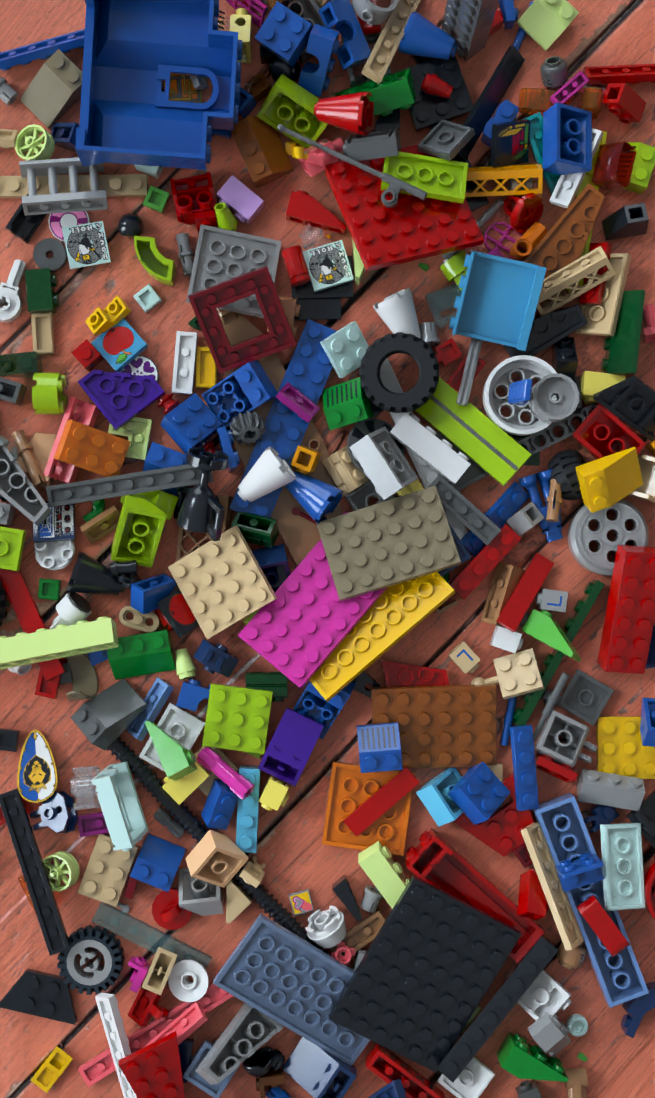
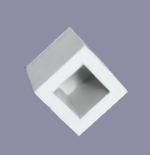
[489,625,523,653]

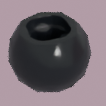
[118,213,144,237]

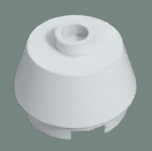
[305,906,346,948]

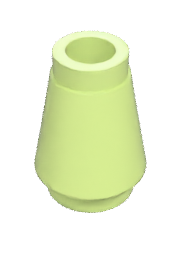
[175,648,197,680]

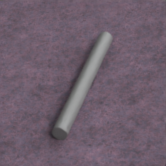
[442,198,504,260]

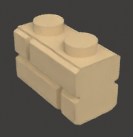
[321,446,368,496]

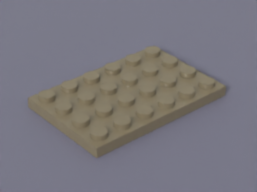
[317,485,461,602]

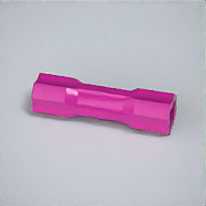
[196,746,255,800]

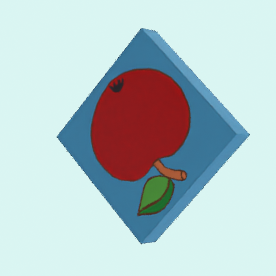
[91,318,148,372]

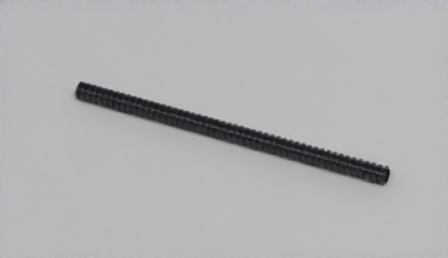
[107,736,331,956]

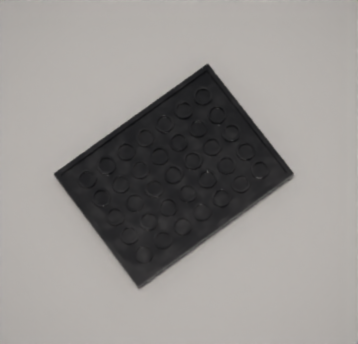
[328,875,522,1073]

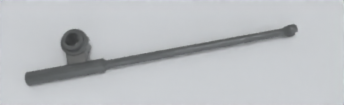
[277,124,428,208]
[494,672,570,813]

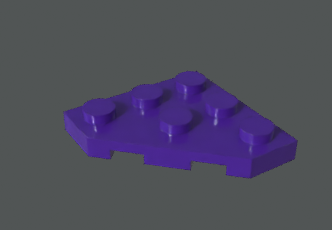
[78,369,165,431]

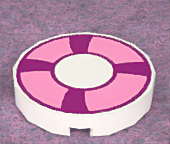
[48,211,90,243]

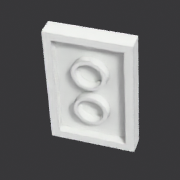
[139,702,205,772]

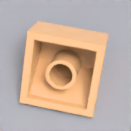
[186,830,248,888]

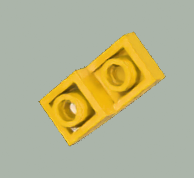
[85,295,131,336]

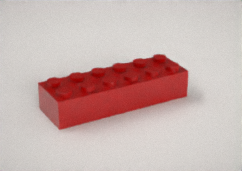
[597,545,655,674]

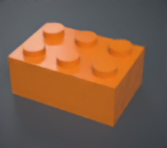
[54,419,130,477]

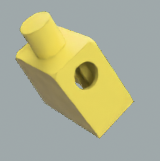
[229,8,253,63]

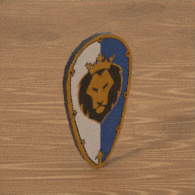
[17,730,59,803]

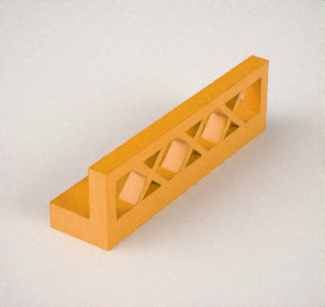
[465,164,543,197]

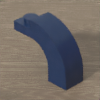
[621,982,655,1038]

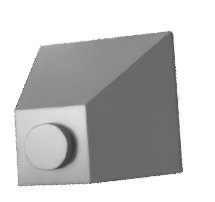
[179,868,224,916]

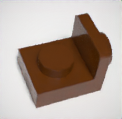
[256,1068,285,1098]

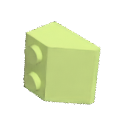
[516,0,579,51]

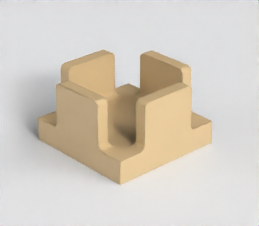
[627,455,655,503]

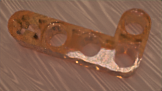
[518,87,603,120]

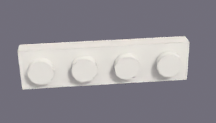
[549,128,603,209]

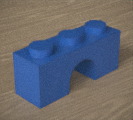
[318,0,371,70]
[298,24,340,97]
[176,678,211,712]

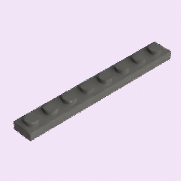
[46,464,214,507]

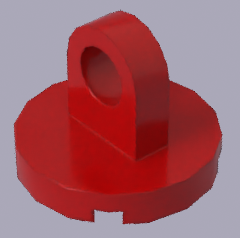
[503,193,544,234]
[152,887,193,930]

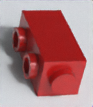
[602,83,646,124]
[517,869,548,920]

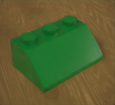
[107,629,176,680]

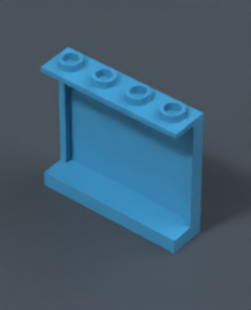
[449,250,547,351]

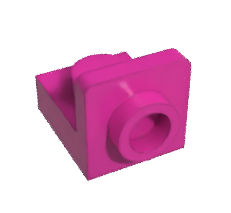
[128,956,151,993]

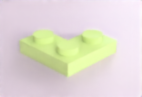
[108,417,153,460]

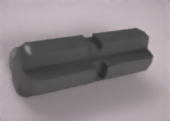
[154,808,186,838]

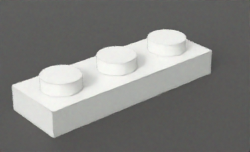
[172,331,198,395]

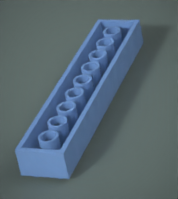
[533,792,649,1008]

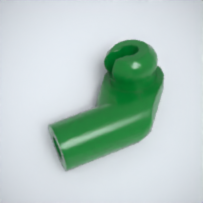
[83,499,105,523]

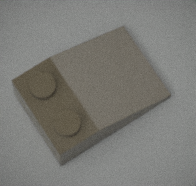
[19,49,82,129]

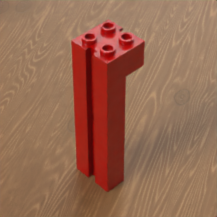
[405,828,545,963]

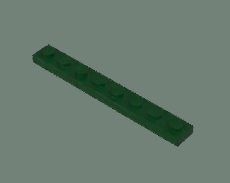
[513,580,604,726]

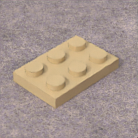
[77,833,139,907]

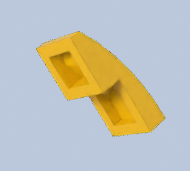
[30,1046,73,1093]

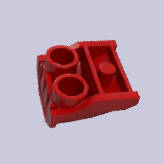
[170,172,216,225]

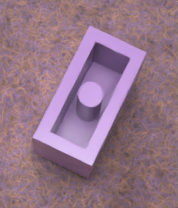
[217,175,265,225]

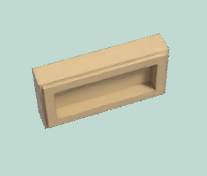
[31,312,55,355]

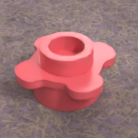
[331,941,356,966]

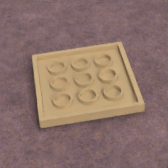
[168,526,278,639]

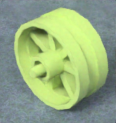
[15,124,55,161]
[43,851,80,892]

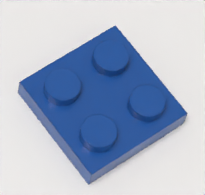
[217,426,240,473]

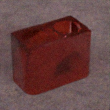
[592,141,636,190]

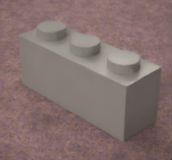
[576,769,645,811]

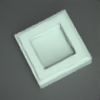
[133,284,162,313]

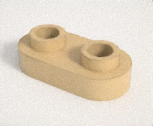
[119,606,160,632]

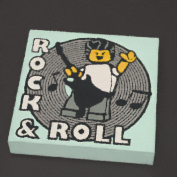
[62,221,111,269]
[303,240,354,292]

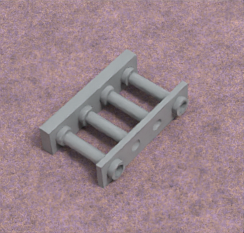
[19,157,108,216]

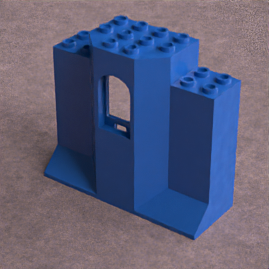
[75,0,242,170]

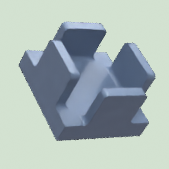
[183,1039,238,1098]

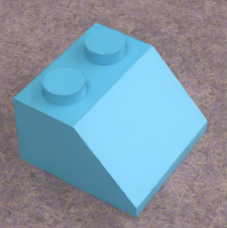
[416,767,463,827]

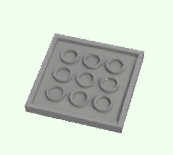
[186,224,281,318]

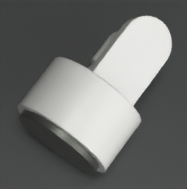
[49,592,92,630]

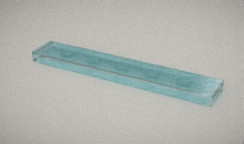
[92,902,212,970]

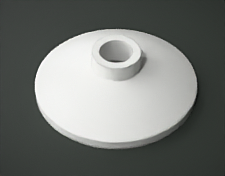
[168,960,209,1002]

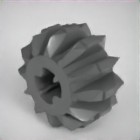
[230,411,266,446]

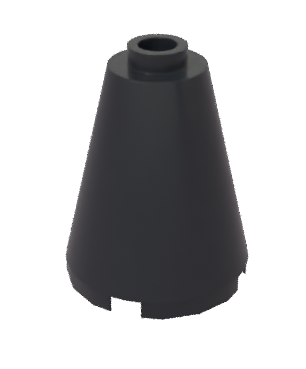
[67,552,125,596]

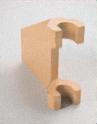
[17,433,57,490]

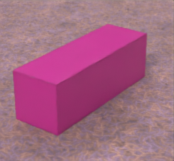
[549,71,589,105]

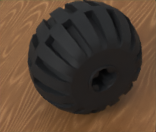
[548,450,586,500]

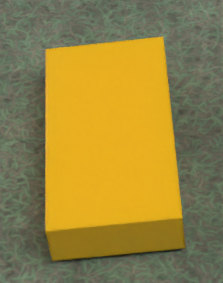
[196,347,217,389]

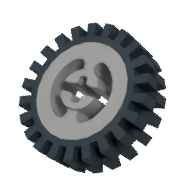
[57,925,124,995]

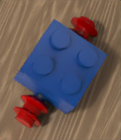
[157,393,222,455]

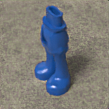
[518,469,563,542]

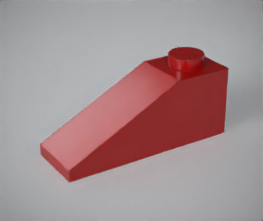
[286,190,346,235]

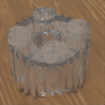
[70,766,101,810]

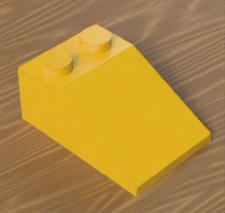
[575,447,643,513]

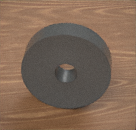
[33,238,67,272]

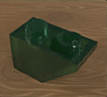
[0,351,43,378]

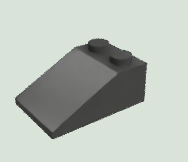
[70,678,148,751]

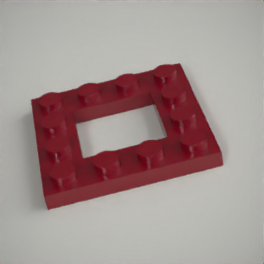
[188,266,297,374]

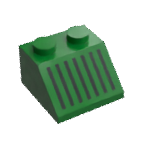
[323,377,374,431]

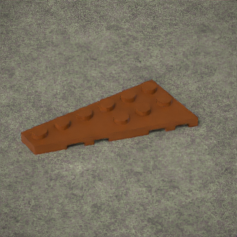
[523,183,605,312]

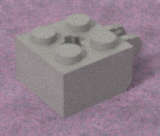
[534,710,597,767]

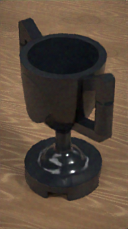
[174,447,229,541]

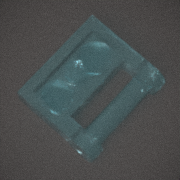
[425,283,461,330]

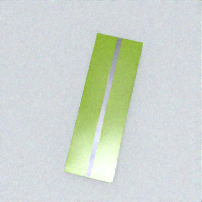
[414,377,532,486]

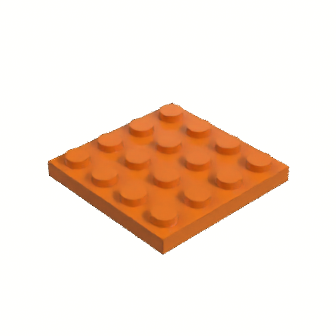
[322,761,415,856]

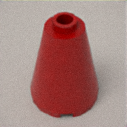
[314,91,374,136]

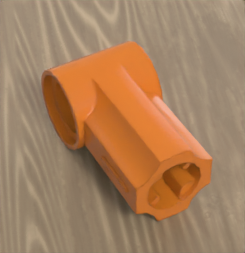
[509,222,548,261]

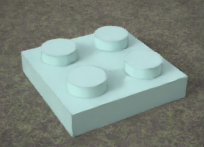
[320,321,369,378]

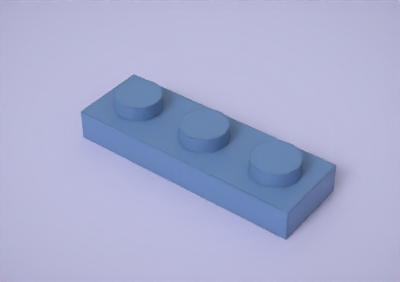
[126,677,174,741]

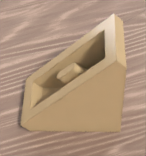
[226,879,252,923]
[142,947,177,995]

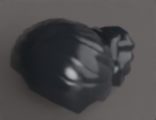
[242,1046,284,1077]

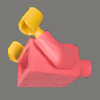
[285,138,344,177]

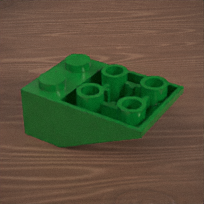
[496,1032,569,1082]

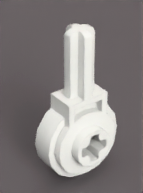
[0,259,26,323]

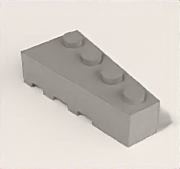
[0,439,52,527]
[195,1003,284,1085]

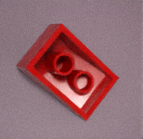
[572,403,646,460]

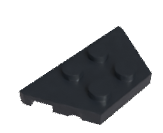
[592,375,655,441]
[0,969,77,1025]

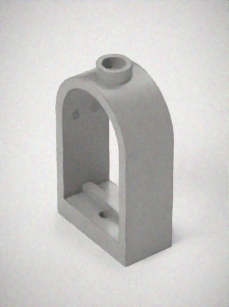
[351,0,399,25]

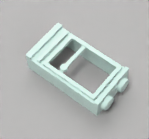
[91,761,149,851]

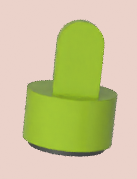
[440,250,468,291]

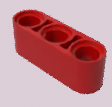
[576,895,630,957]

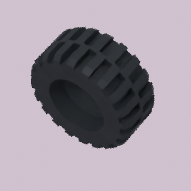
[359,332,439,413]

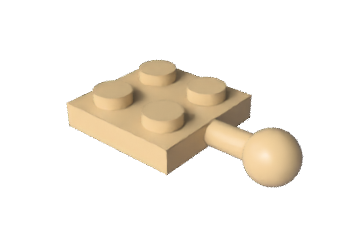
[471,648,544,700]

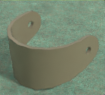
[66,654,99,702]

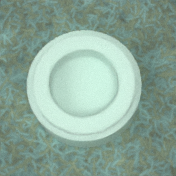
[566,1014,588,1037]

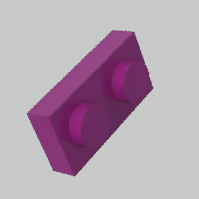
[276,383,320,423]
[78,811,109,837]

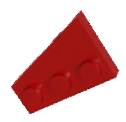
[382,660,449,687]

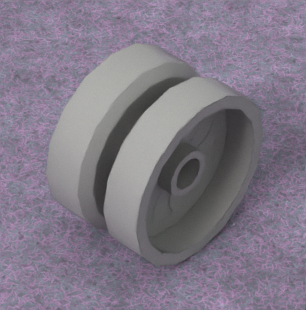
[529,373,579,423]

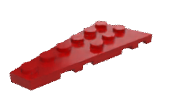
[118,1031,185,1098]

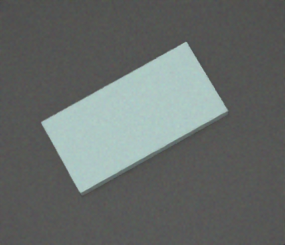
[600,823,646,911]

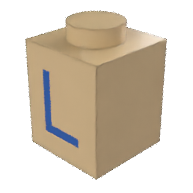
[447,641,480,674]

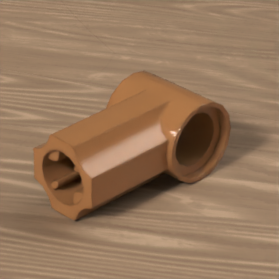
[564,1068,588,1098]

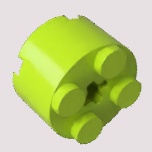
[32,373,68,414]

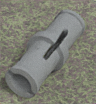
[176,233,195,277]

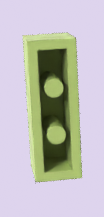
[358,841,410,909]

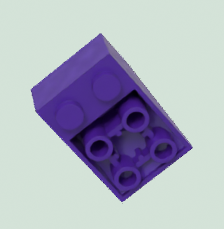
[258,708,324,786]

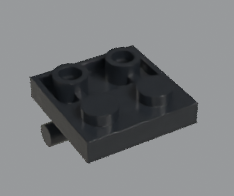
[626,790,655,849]

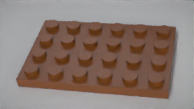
[371,684,497,768]

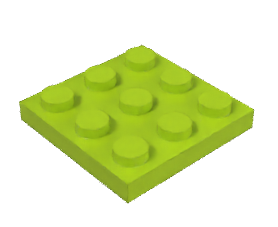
[202,683,273,754]

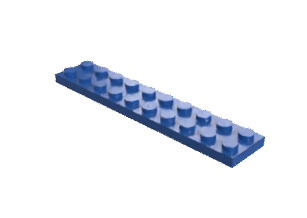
[229,319,337,518]

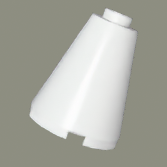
[373,287,421,338]
[237,446,296,502]

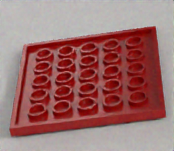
[324,145,484,271]

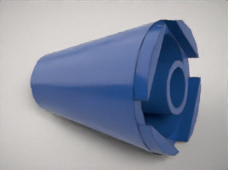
[398,11,458,60]
[285,471,343,524]

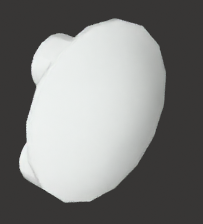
[34,540,75,571]

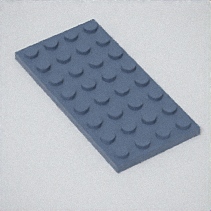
[213,913,370,1066]

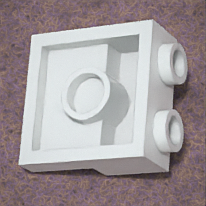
[517,969,572,1020]

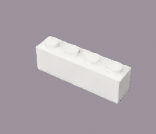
[390,412,471,485]

